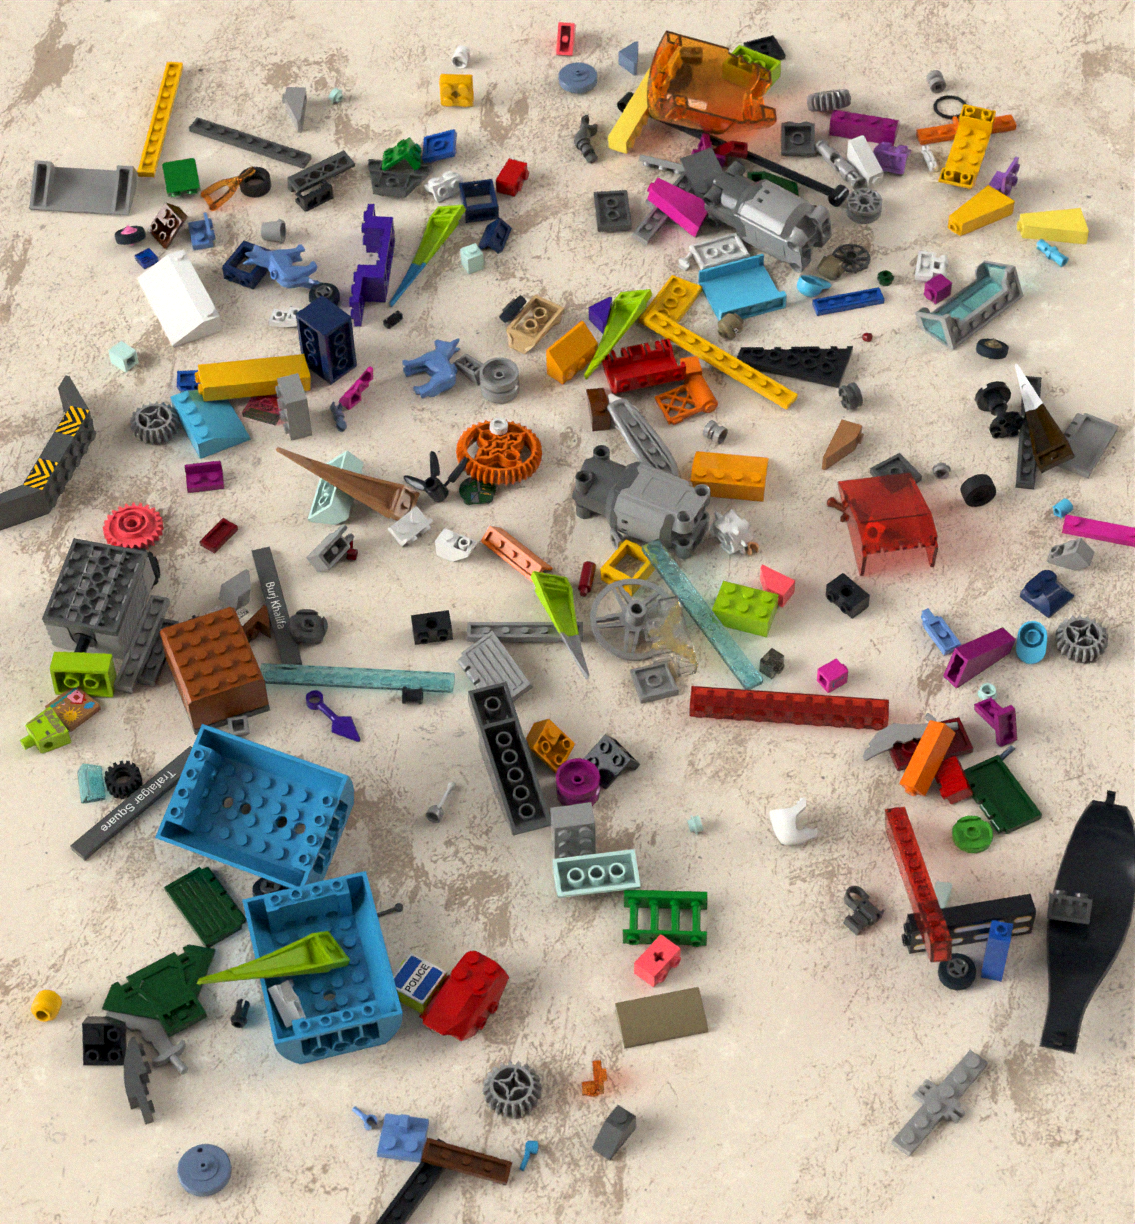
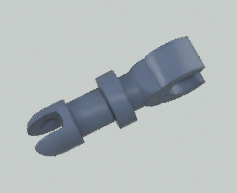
[330,401,347,432]

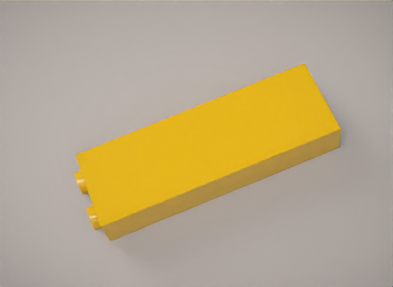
[195,354,311,402]

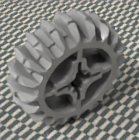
[806,89,851,112]
[130,401,179,445]
[1055,615,1108,664]
[483,1060,542,1119]

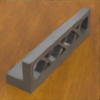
[287,150,355,193]

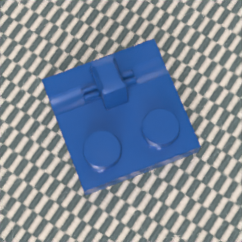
[422,129,457,164]

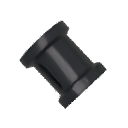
[402,686,424,704]

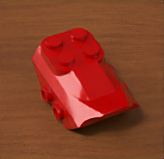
[419,951,509,1041]

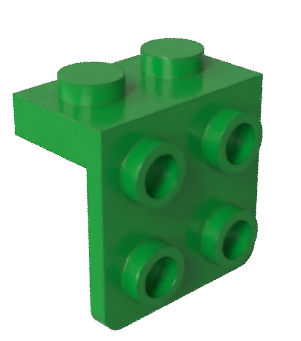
[382,137,422,171]
[162,158,201,198]

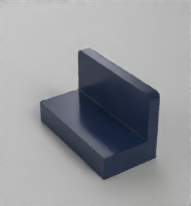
[478,218,512,254]

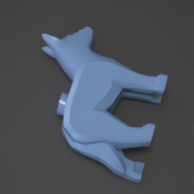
[243,244,322,289]
[402,338,460,398]

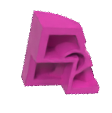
[339,366,374,410]

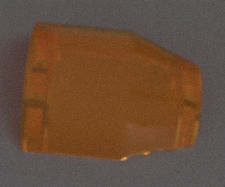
[647,30,777,135]

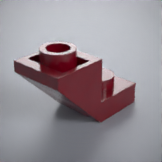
[713,140,748,166]

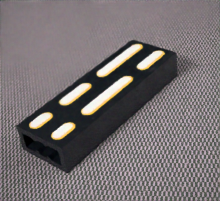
[902,894,1036,954]

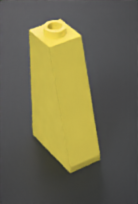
[1017,208,1089,244]

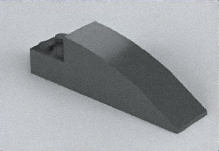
[468,681,551,836]

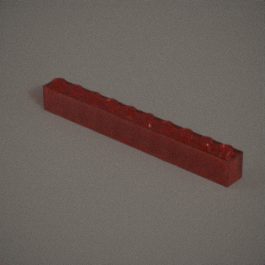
[689,686,889,731]
[885,806,952,963]

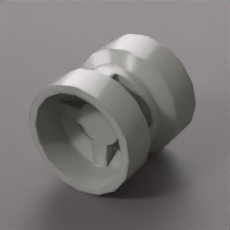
[926,70,946,93]
[703,420,728,444]

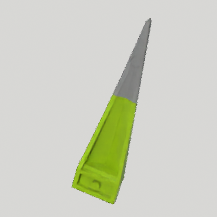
[531,571,590,680]

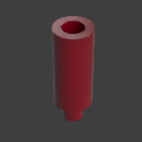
[578,561,596,597]

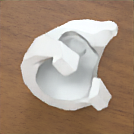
[769,798,818,845]

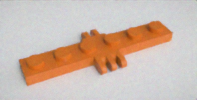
[916,114,1016,145]

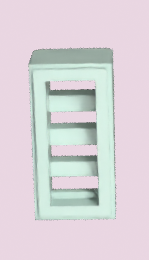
[933,881,952,910]

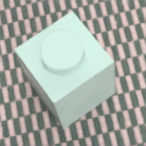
[460,243,484,274]
[109,341,139,372]

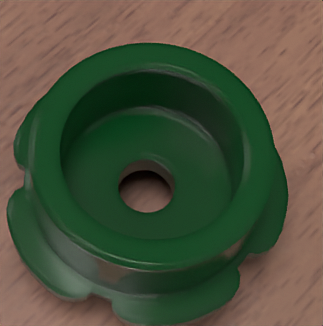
[877,270,894,286]

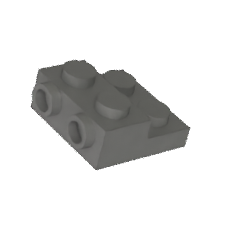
[781,121,815,156]

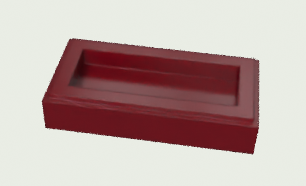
[199,518,238,554]

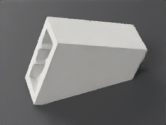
[847,135,883,189]

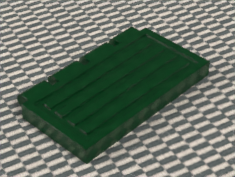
[964,755,1042,834]
[164,867,247,948]

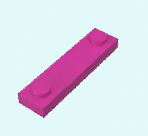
[1062,514,1135,547]

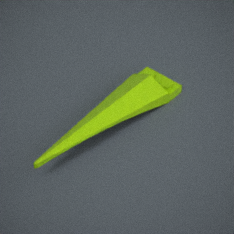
[584,289,652,380]
[197,931,350,984]

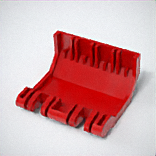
[602,338,686,393]

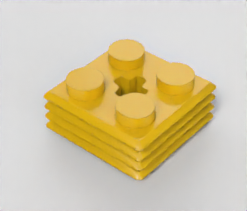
[439,74,474,107]

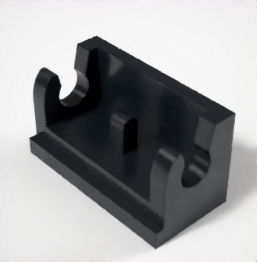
[295,180,334,212]

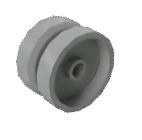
[480,358,519,403]

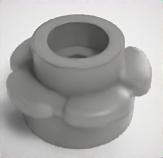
[932,462,951,479]

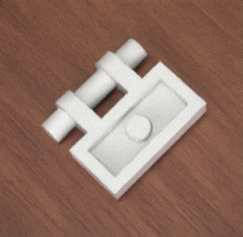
[914,251,949,281]

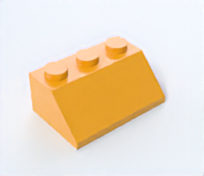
[546,321,598,385]

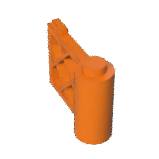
[655,375,718,425]

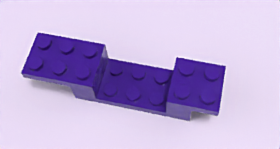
[349,204,395,327]

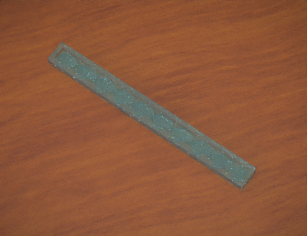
[642,539,764,692]
[260,663,455,693]

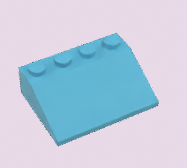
[170,390,251,459]

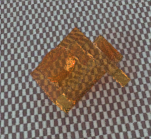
[582,1060,607,1097]

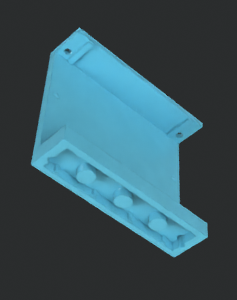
[698,254,787,321]

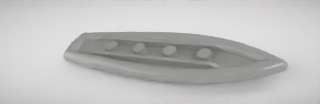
[607,398,681,478]

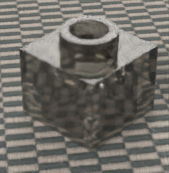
[759,648,785,679]

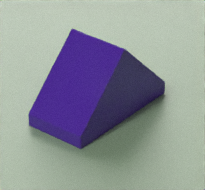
[588,297,612,334]

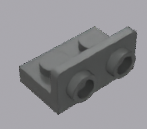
[1046,889,1092,924]

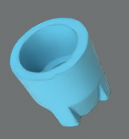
[1053,498,1073,519]

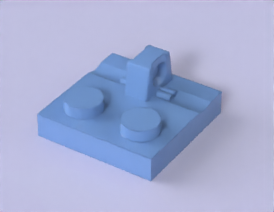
[377,1113,429,1163]

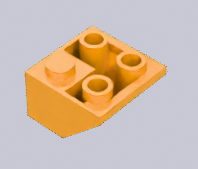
[526,719,575,773]

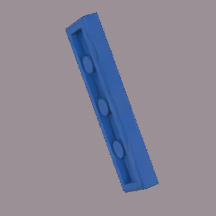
[812,287,884,316]

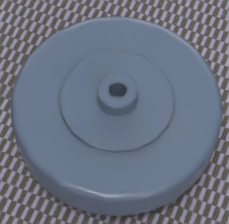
[559,62,597,93]
[177,1144,232,1197]

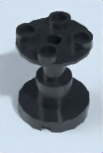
[975,381,1024,439]

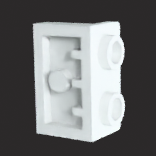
[388,506,433,547]

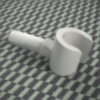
[678,252,693,271]

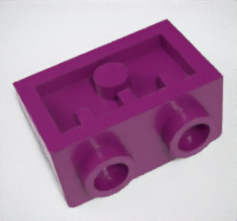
[184,461,224,493]

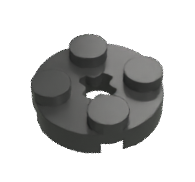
[289,609,328,643]

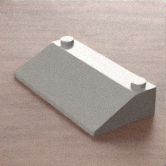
[29,160,138,216]

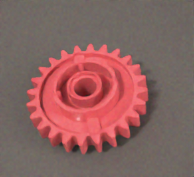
[103,502,164,550]

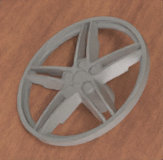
[590,579,678,661]

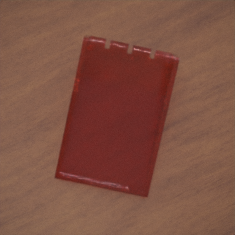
[837,472,938,576]

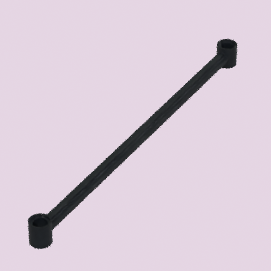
[617,92,849,207]

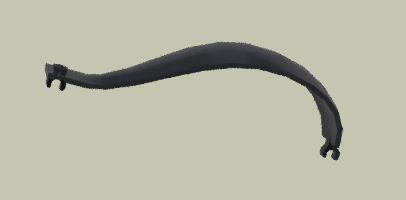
[1039,790,1135,1054]

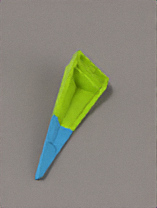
[389,205,466,307]

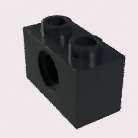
[825,573,870,619]
[411,610,453,645]

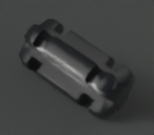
[383,311,403,329]

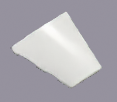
[268,979,306,1028]

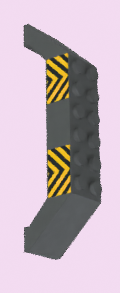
[0,375,96,530]

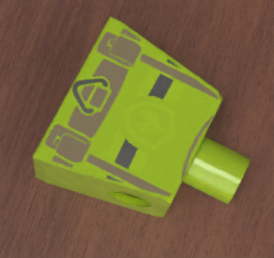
[20,706,72,754]

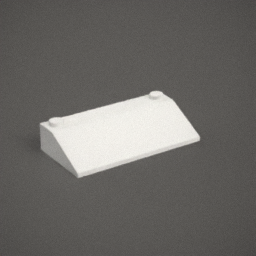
[138,249,222,348]

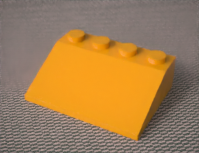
[690,451,769,502]

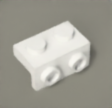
[424,171,463,202]

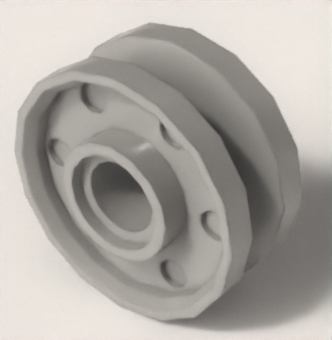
[846,188,883,224]

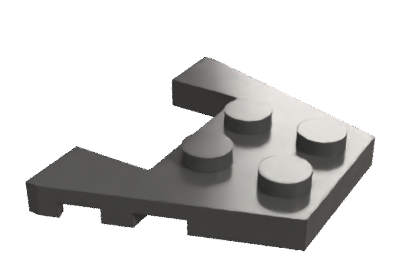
[368,159,432,198]

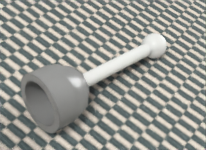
[426,782,456,823]

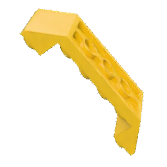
[938,104,996,189]

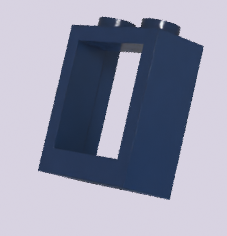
[459,179,499,223]
[222,240,272,289]

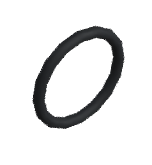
[934,95,967,119]

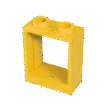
[600,539,657,596]

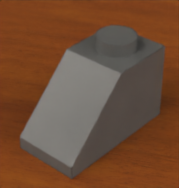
[592,1105,636,1161]

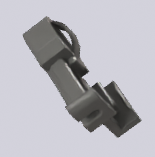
[843,886,884,936]

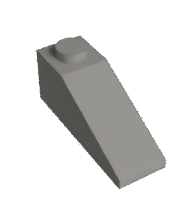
[282,87,307,133]

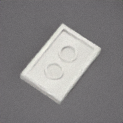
[689,232,750,270]

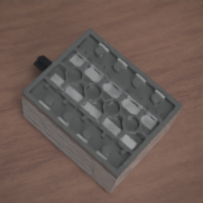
[42,538,155,660]

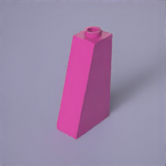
[647,177,708,237]

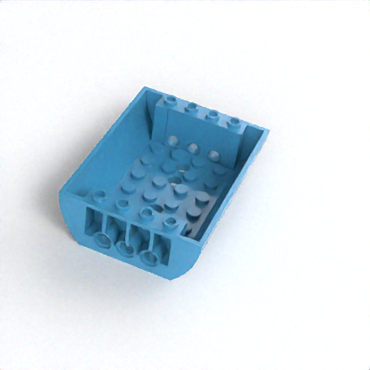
[155,724,354,888]
[242,871,403,1064]

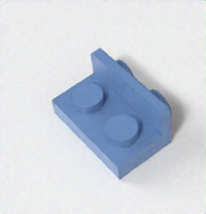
[188,212,216,251]

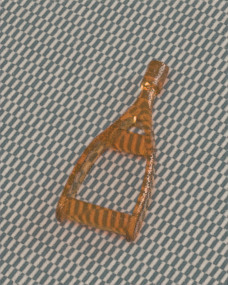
[200,166,256,211]

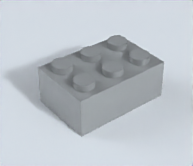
[275,373,312,441]
[550,802,596,859]

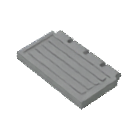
[1058,413,1118,479]
[457,631,533,702]

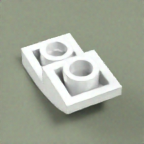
[269,307,301,327]

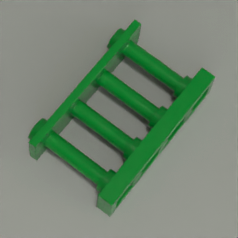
[623,890,708,947]

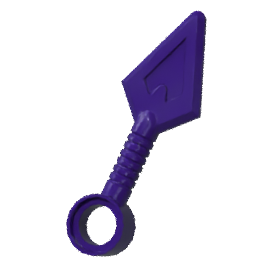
[306,690,361,742]

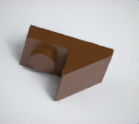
[242,605,272,643]

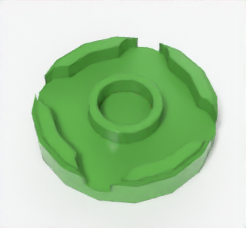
[952,815,993,853]

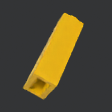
[948,185,1015,236]

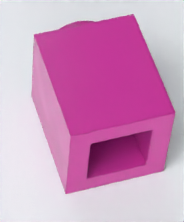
[817,658,848,693]

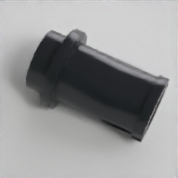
[230,999,250,1028]

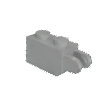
[306,524,355,572]

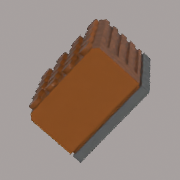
[160,607,270,735]

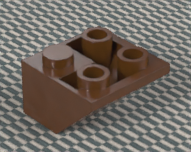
[148,202,188,250]

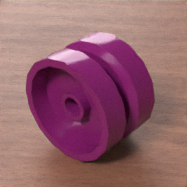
[556,758,600,806]

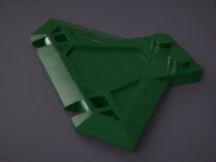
[102,944,216,1037]

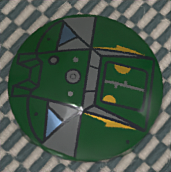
[459,477,496,505]

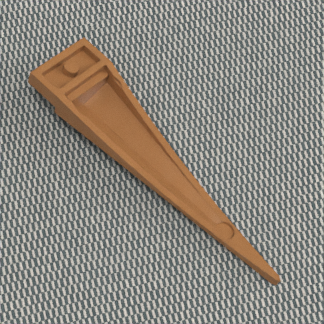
[276,447,420,521]

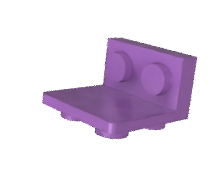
[873,142,912,175]
[988,157,1020,197]

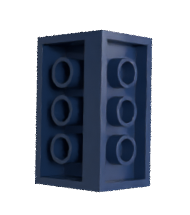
[296,295,357,385]

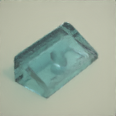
[77,763,106,803]

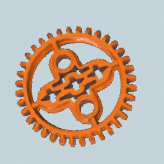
[456,419,542,486]

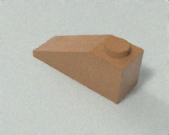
[822,419,864,470]

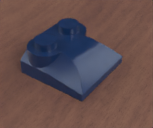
[1020,570,1074,618]

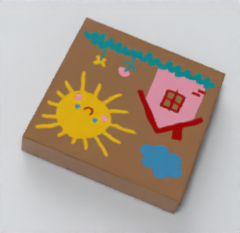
[45,686,101,732]

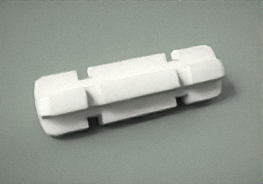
[921,145,939,172]

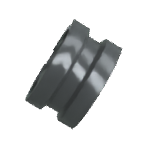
[838,382,863,410]

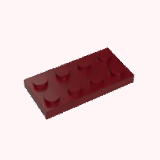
[888,717,974,771]

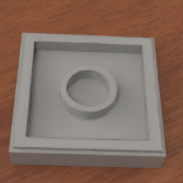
[630,661,679,704]

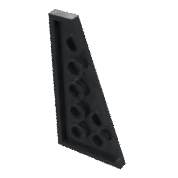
[737,346,853,388]

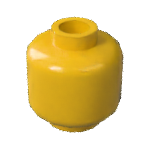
[31,990,62,1022]

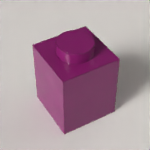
[924,273,952,305]

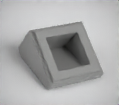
[610,528,625,550]
[227,715,250,736]

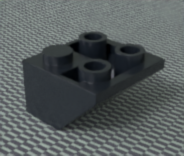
[82,1016,127,1065]

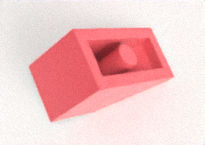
[556,22,576,56]
[760,564,795,607]

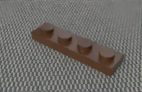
[420,1138,512,1185]

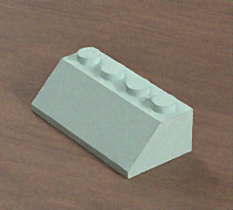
[308,450,364,525]
[552,849,641,898]

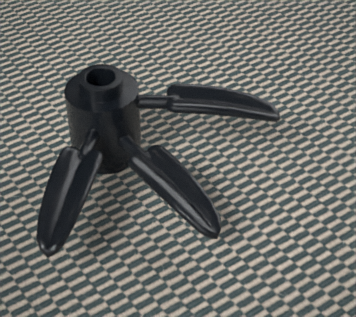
[404,451,467,502]

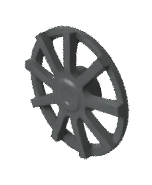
[832,244,871,274]

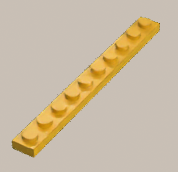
[137,62,183,177]
[644,310,798,410]

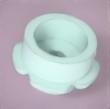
[329,88,343,103]
[978,683,997,700]
[687,815,703,835]

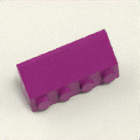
[829,110,900,146]

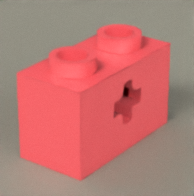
[634,935,681,987]

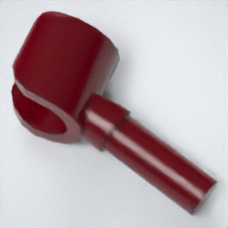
[346,540,358,560]

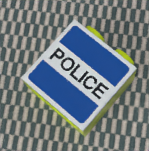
[393,953,447,1013]

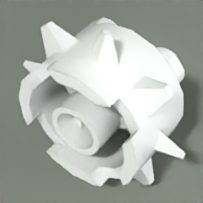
[710,509,753,554]

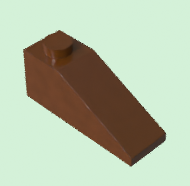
[586,388,610,431]

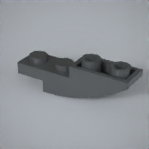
[124,1036,155,1125]

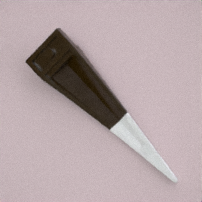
[1015,364,1075,473]

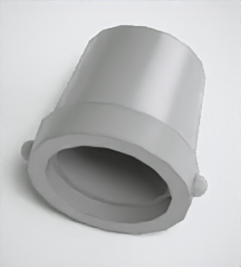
[261,219,286,244]

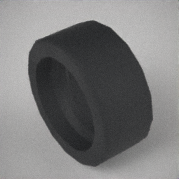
[238,167,271,198]

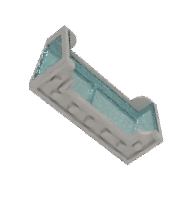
[915,261,1023,349]

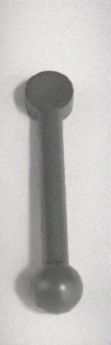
[377,903,403,917]

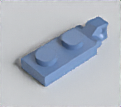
[921,608,961,656]

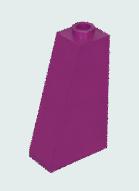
[943,627,1016,688]

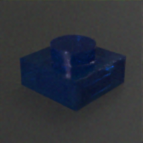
[134,248,159,270]

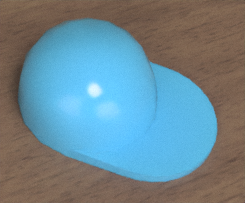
[797,275,831,297]
[1016,621,1047,664]

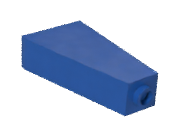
[981,920,1013,982]

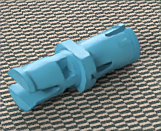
[1036,239,1068,267]

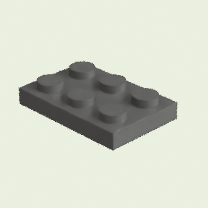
[594,190,632,232]

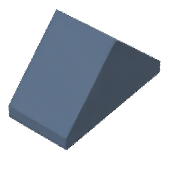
[618,41,638,75]

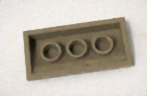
[615,987,708,1048]

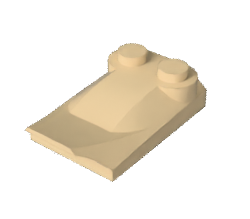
[506,294,565,354]

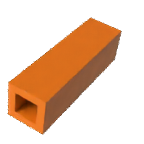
[899,720,955,796]

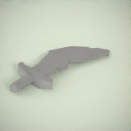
[863,713,958,761]
[106,1011,188,1075]

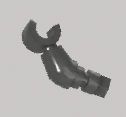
[574,115,598,163]

